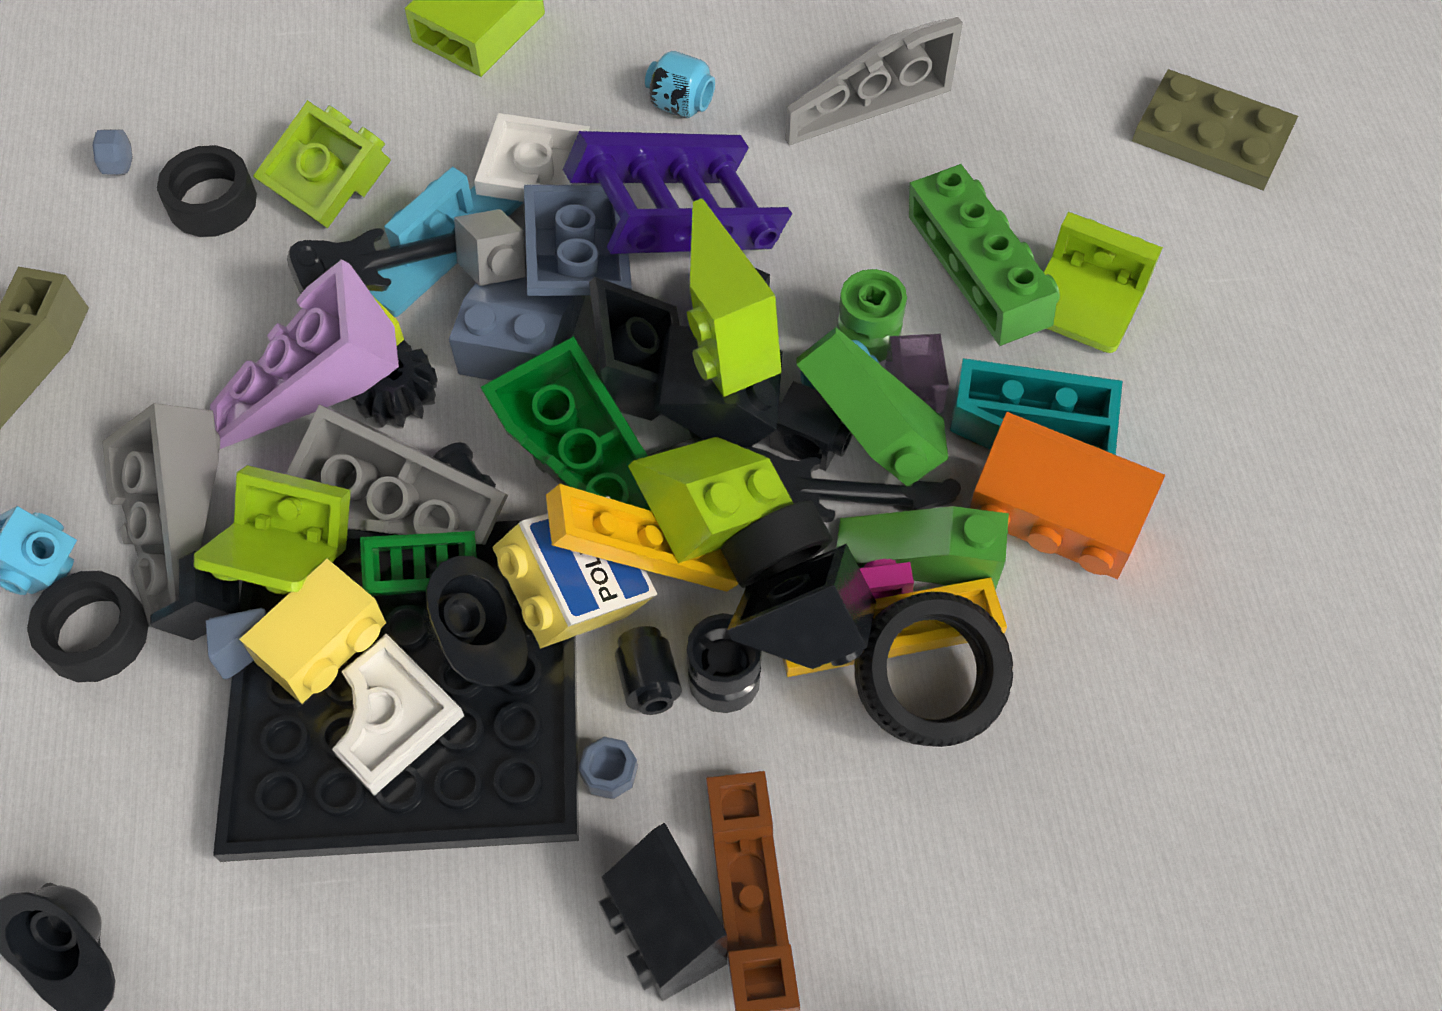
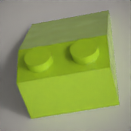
[687,198,782,397]

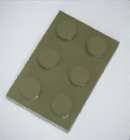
[1132,69,1298,191]

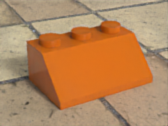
[970,412,1165,579]

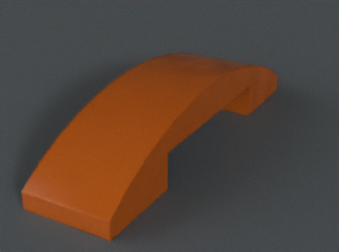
[706,771,800,1011]

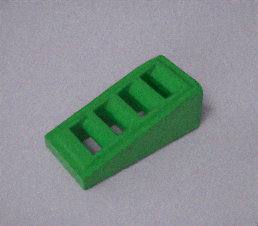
[360,531,477,596]

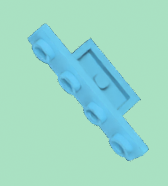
[369,166,523,317]

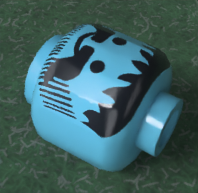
[645,51,715,118]

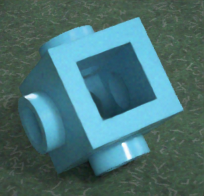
[0,506,77,595]

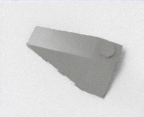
[785,17,963,146]
[102,403,220,627]
[286,405,508,545]

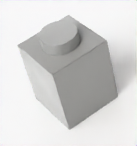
[454,209,526,286]

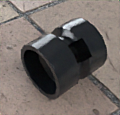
[686,613,762,713]

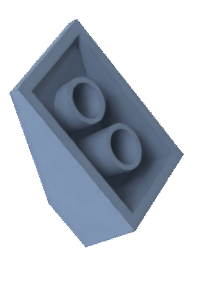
[524,185,632,296]
[449,259,585,380]

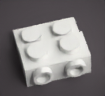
[474,113,590,205]

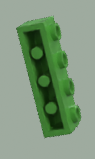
[909,164,1060,346]

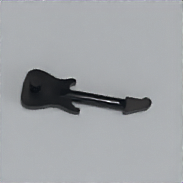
[287,227,456,294]
[743,447,961,523]

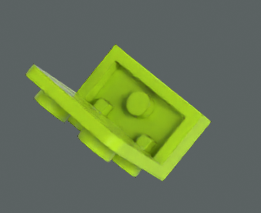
[1044,211,1163,353]
[194,465,351,594]

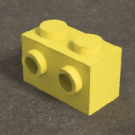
[239,559,386,704]

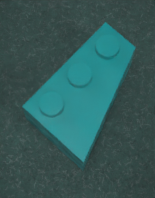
[950,358,1123,455]

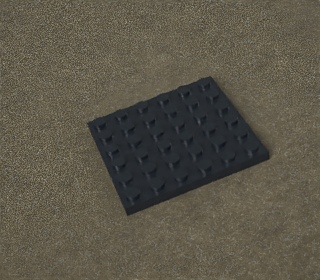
[213,520,579,862]

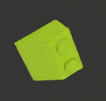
[628,437,794,563]

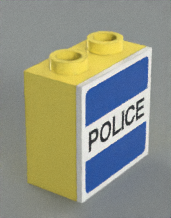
[492,496,657,649]

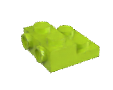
[253,100,391,229]

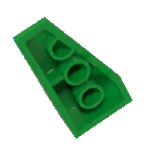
[480,336,651,511]

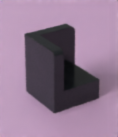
[150,551,240,641]

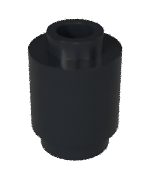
[615,626,682,715]

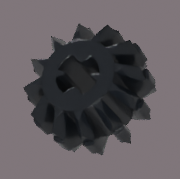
[352,339,438,428]

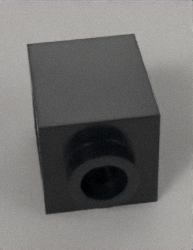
[769,381,853,472]

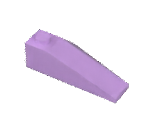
[210,259,399,449]

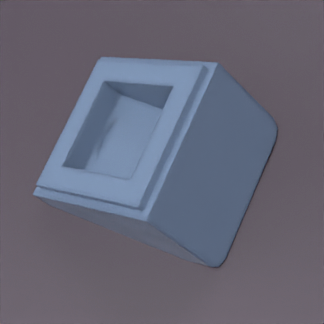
[206,608,267,679]

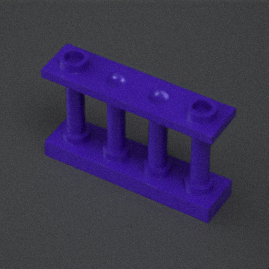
[562,131,792,254]

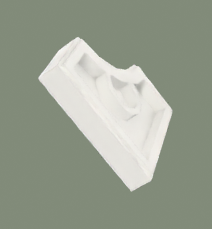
[332,634,464,796]

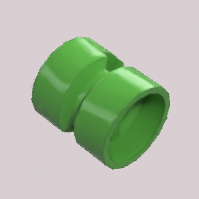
[837,269,907,362]

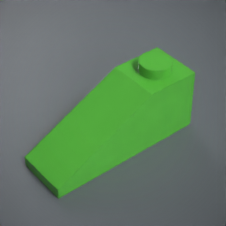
[796,327,948,486]
[836,506,1009,590]

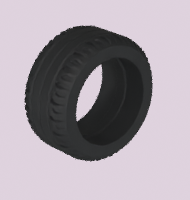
[854,592,1013,747]

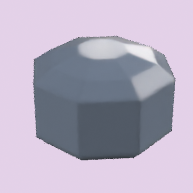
[92,129,133,174]
[579,736,638,799]

